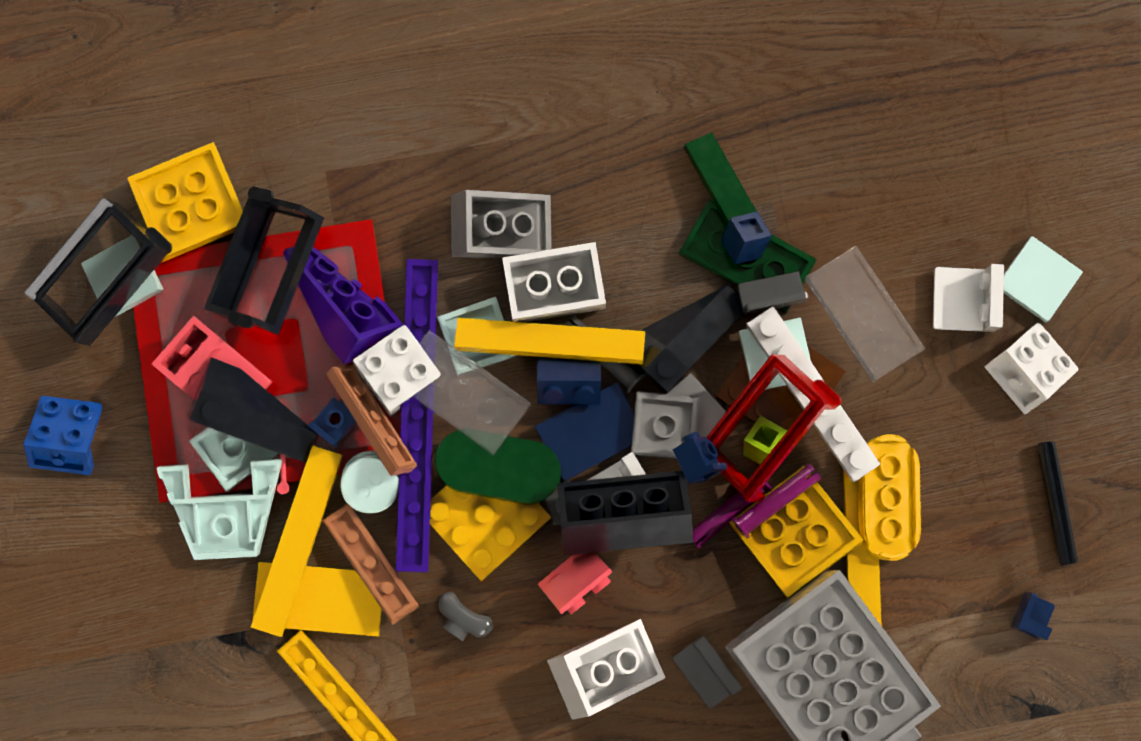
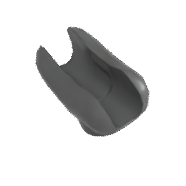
[438,592,493,641]

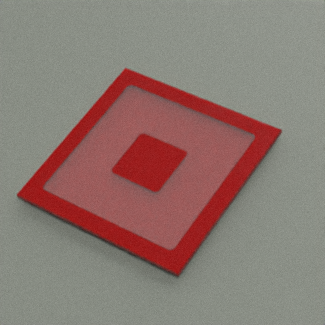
[133,219,401,503]

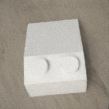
[547,619,665,719]

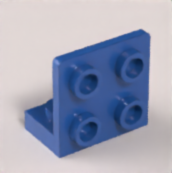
[23,396,103,475]

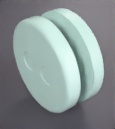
[340,451,399,513]

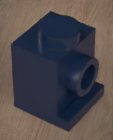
[308,397,357,448]
[672,432,728,484]

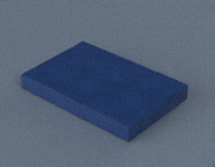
[535,382,634,482]

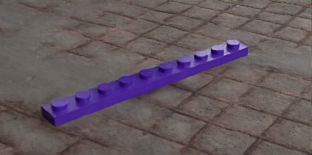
[396,259,438,573]

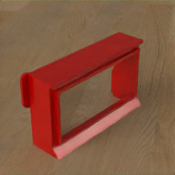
[707,354,842,502]

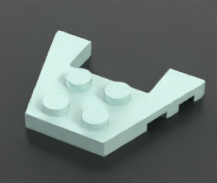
[157,459,282,560]

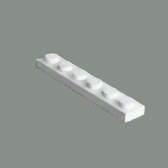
[746,307,880,483]

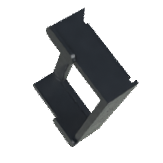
[204,186,324,335]
[24,197,173,346]

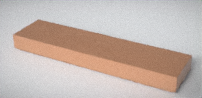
[326,365,417,476]
[322,503,419,625]

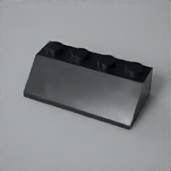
[557,471,693,556]

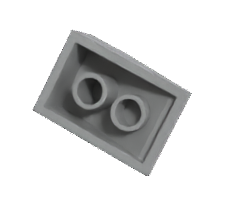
[451,190,551,258]

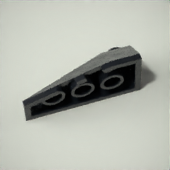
[633,285,743,394]
[187,357,317,463]

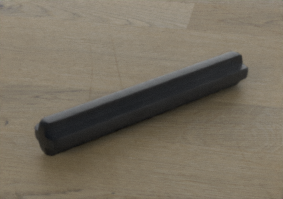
[1037,441,1078,565]

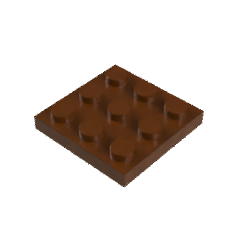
[715,346,846,448]

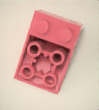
[152,316,272,399]
[538,553,612,615]

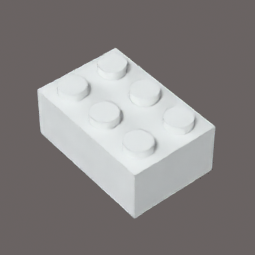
[502,242,606,323]

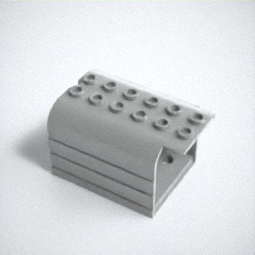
[725,570,941,741]

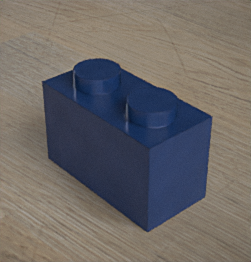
[537,357,601,404]

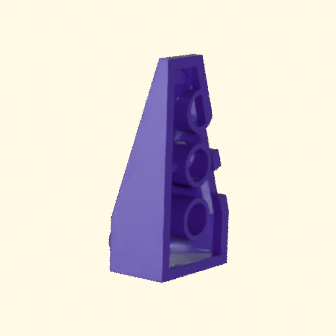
[283,247,403,364]

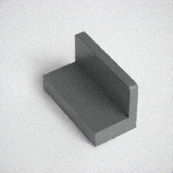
[737,271,809,316]
[673,635,742,709]

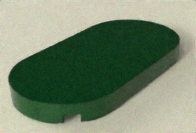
[435,429,561,505]

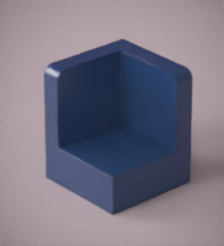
[721,211,772,265]
[1011,592,1055,640]

